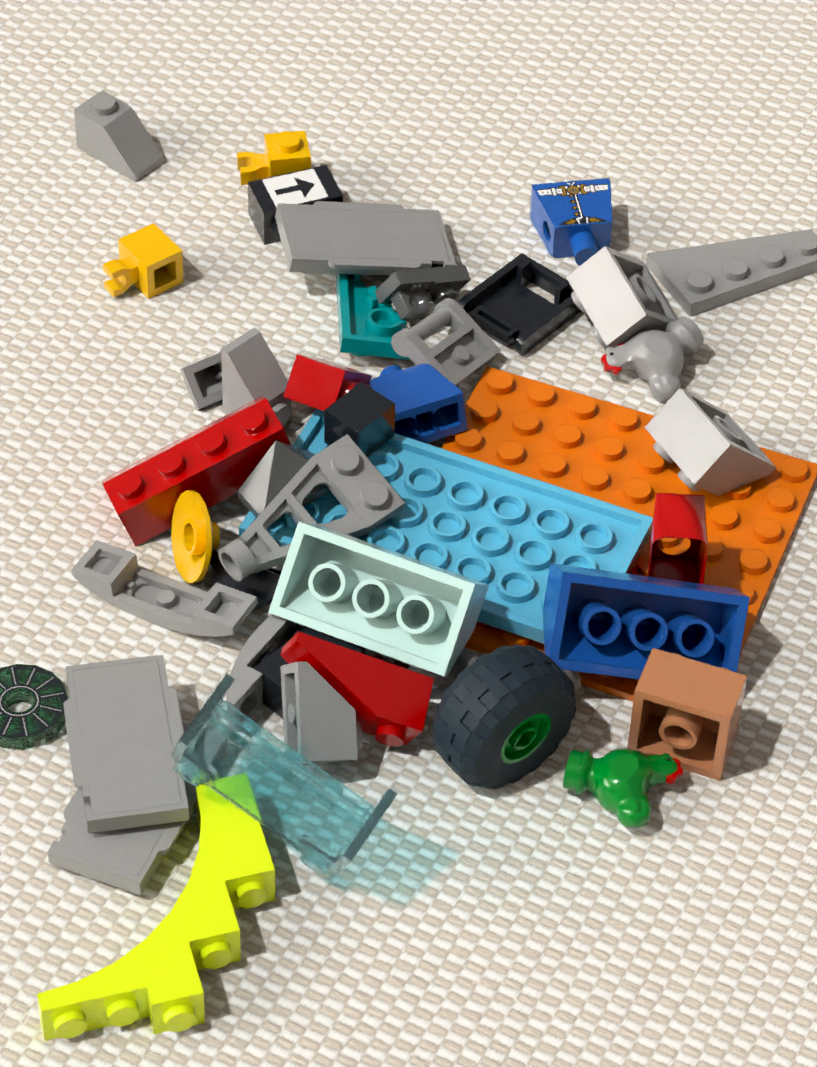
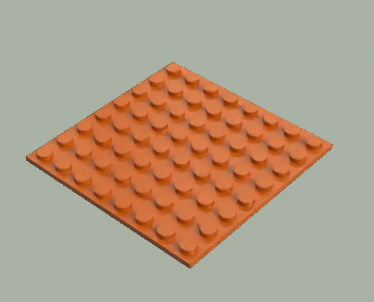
[441,366,817,701]

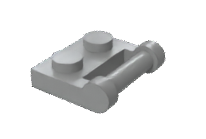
[391,298,501,386]

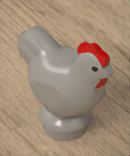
[600,317,704,401]

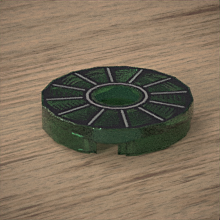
[0,664,68,750]

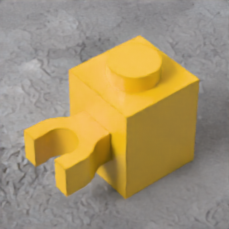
[237,130,311,185]
[103,223,184,299]

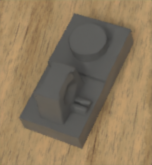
[375,265,471,320]

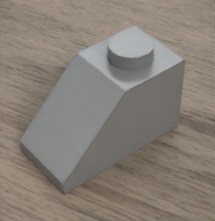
[74,90,164,182]
[221,328,291,427]
[281,662,363,764]

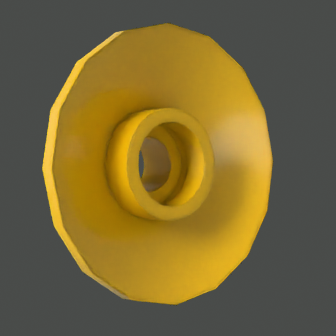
[171,490,220,584]

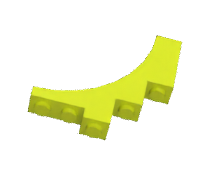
[37,775,275,1041]

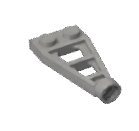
[218,434,405,581]

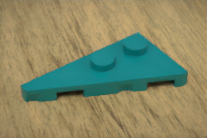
[336,274,411,360]

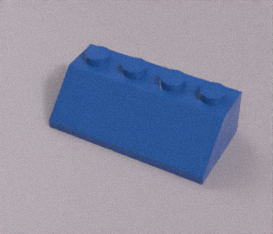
[543,563,750,679]

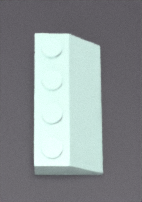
[268,521,489,677]

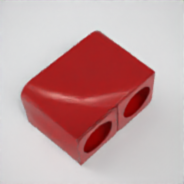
[647,493,708,584]

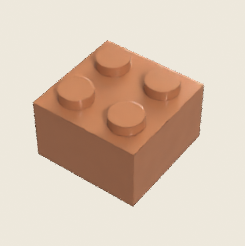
[627,648,747,781]

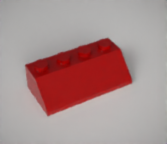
[102,396,292,546]

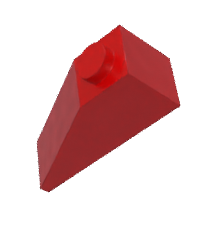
[280,631,434,746]

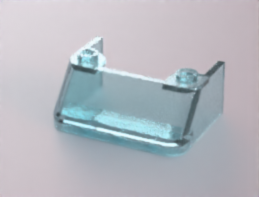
[171,674,397,875]

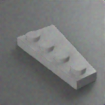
[646,229,817,317]

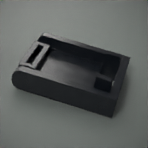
[458,253,581,355]

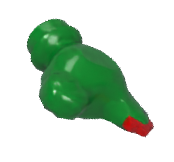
[563,748,684,829]

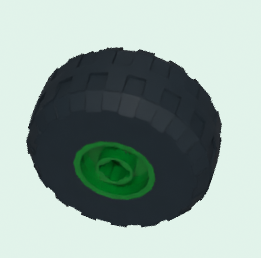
[432,645,576,789]

